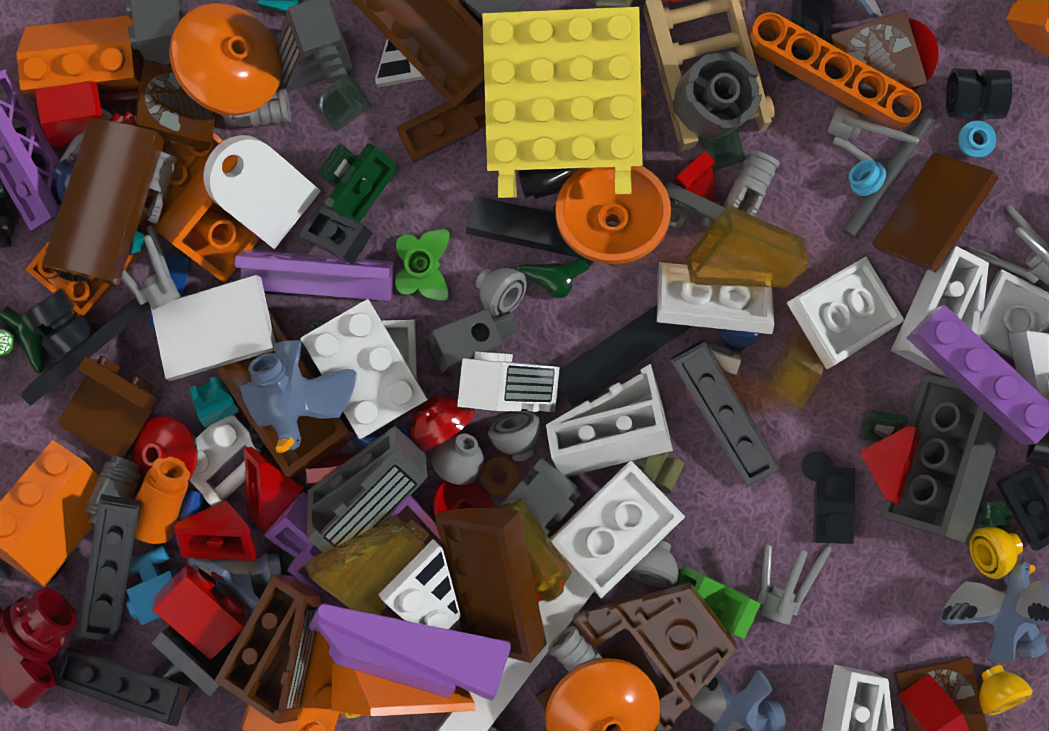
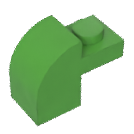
[673,565,761,639]

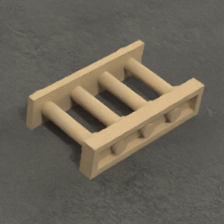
[642,0,775,152]

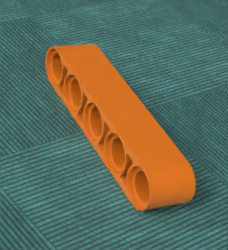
[749,12,921,131]

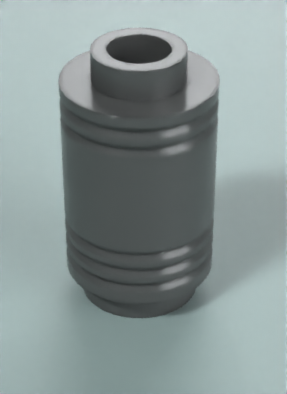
[84,456,142,525]

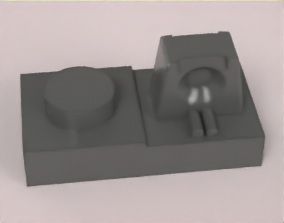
[665,182,737,234]

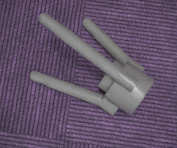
[826,105,919,162]
[965,206,1049,285]
[121,225,181,310]
[757,545,831,625]

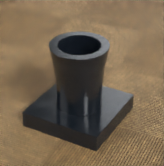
[151,626,231,707]

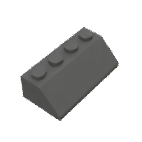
[879,374,1003,545]

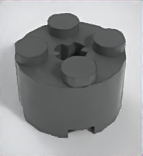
[672,51,762,140]
[498,457,581,549]

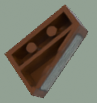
[215,575,323,724]

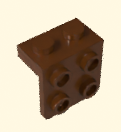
[59,355,162,459]

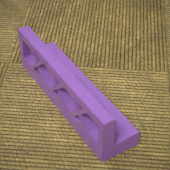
[0,69,61,231]
[235,250,394,301]

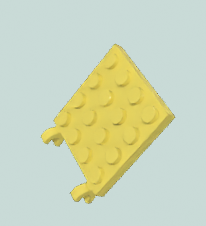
[482,7,643,198]

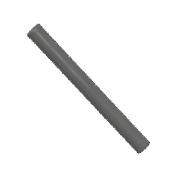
[842,108,937,239]

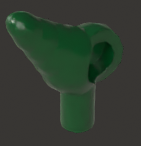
[515,258,589,299]
[0,306,45,373]

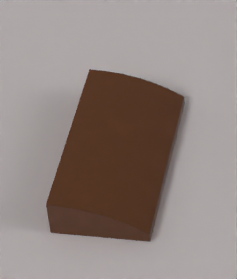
[351,0,485,109]
[42,119,165,286]
[215,312,357,478]
[435,508,547,663]

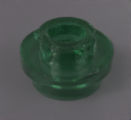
[974,501,1013,528]

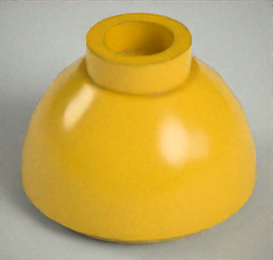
[969,527,1023,580]
[979,665,1033,716]

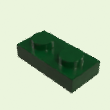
[324,143,399,223]

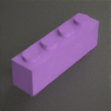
[906,305,1049,445]

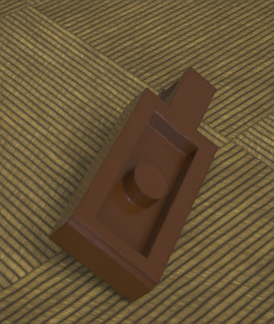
[396,96,486,163]

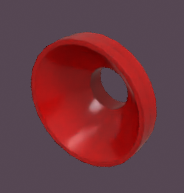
[409,394,475,451]

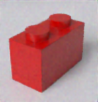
[152,564,245,660]

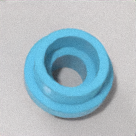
[958,121,996,159]
[849,159,886,196]

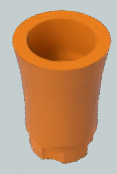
[135,457,190,544]

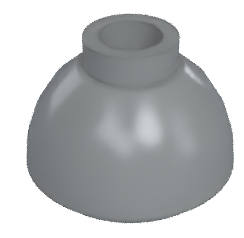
[476,268,526,317]
[488,411,540,461]
[431,434,484,485]
[628,540,679,588]

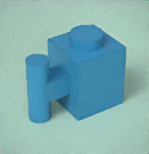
[126,545,179,626]

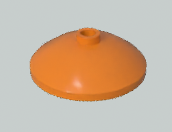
[169,3,282,116]
[556,166,671,264]
[545,658,660,731]

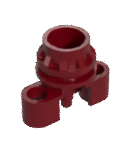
[0,588,76,708]

